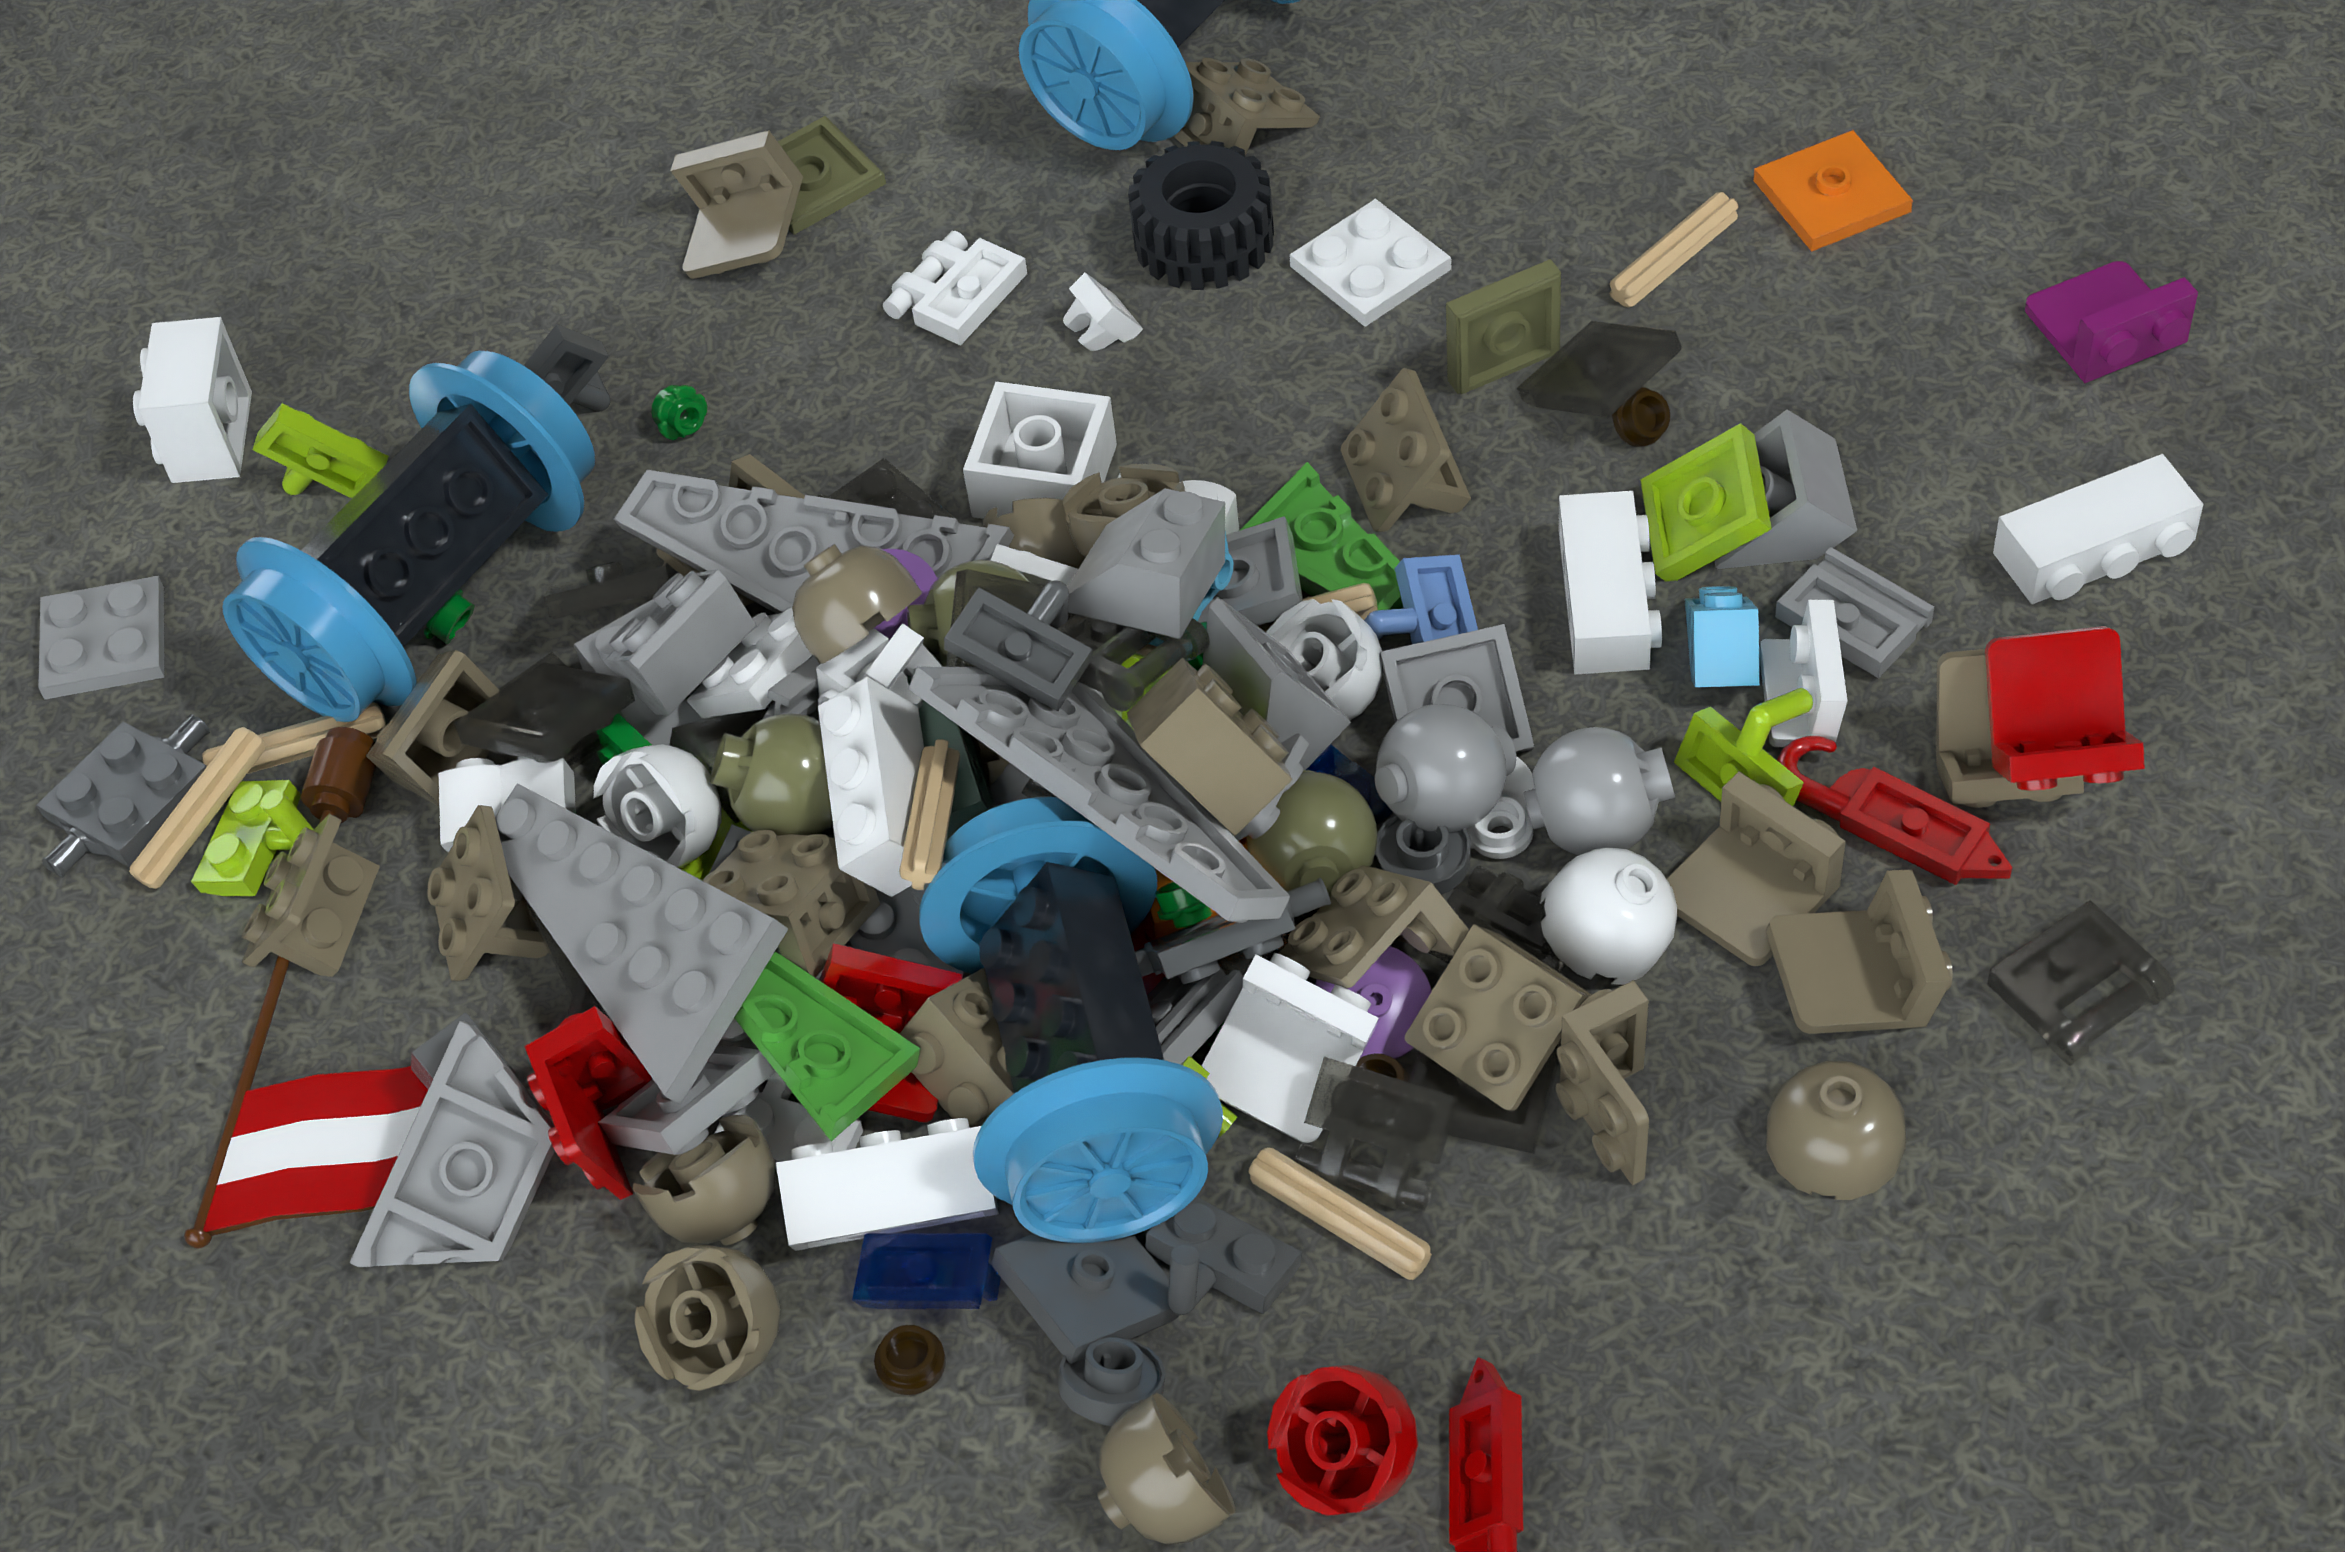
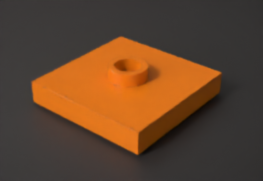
[1753,130,1913,252]

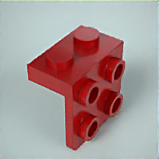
[1985,626,2145,791]
[819,943,963,1122]
[524,1006,652,1200]

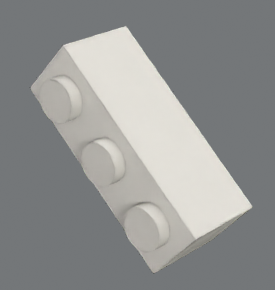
[1993,454,2203,604]
[1559,491,1662,674]
[818,677,924,897]
[776,1118,999,1251]

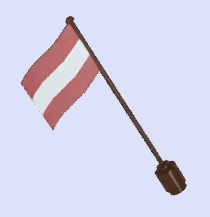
[184,727,428,1249]

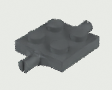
[36,714,210,878]
[1135,878,1331,984]

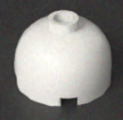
[1266,599,1383,721]
[594,744,721,869]
[1540,848,1677,985]

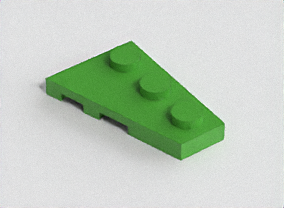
[1239,462,1403,610]
[734,951,921,1141]

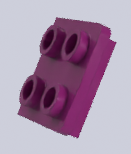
[2025,261,2198,383]

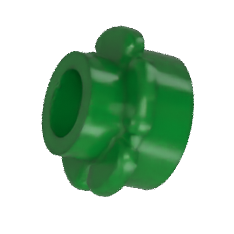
[651,385,707,440]
[424,589,475,644]
[1155,881,1213,928]

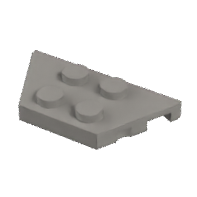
[350,1021,555,1267]

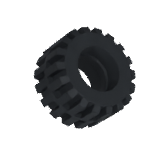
[1128,141,1274,290]

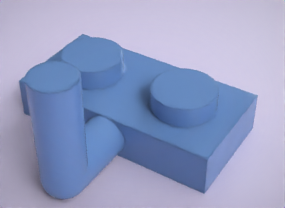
[1364,555,1478,644]

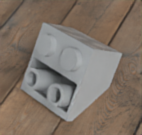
[603,569,756,715]

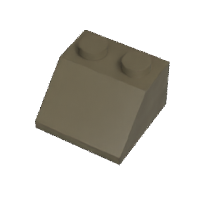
[366,650,518,806]

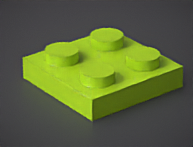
[1640,423,1772,582]

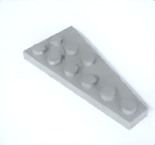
[614,470,1014,614]
[908,667,1290,923]
[495,783,788,1105]

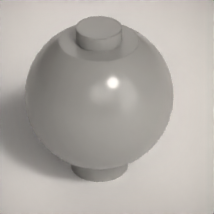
[1375,704,1516,833]
[1524,727,1675,856]

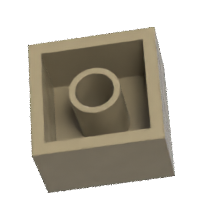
[1127,657,1293,836]

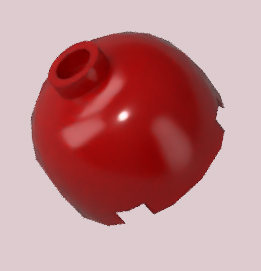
[1267,1365,1418,1516]

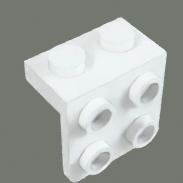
[1202,953,1379,1144]

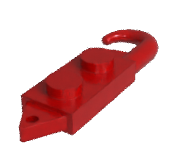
[1777,736,2012,885]
[1449,1357,1523,1552]

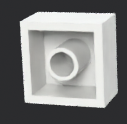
[133,317,252,483]
[963,382,1117,519]

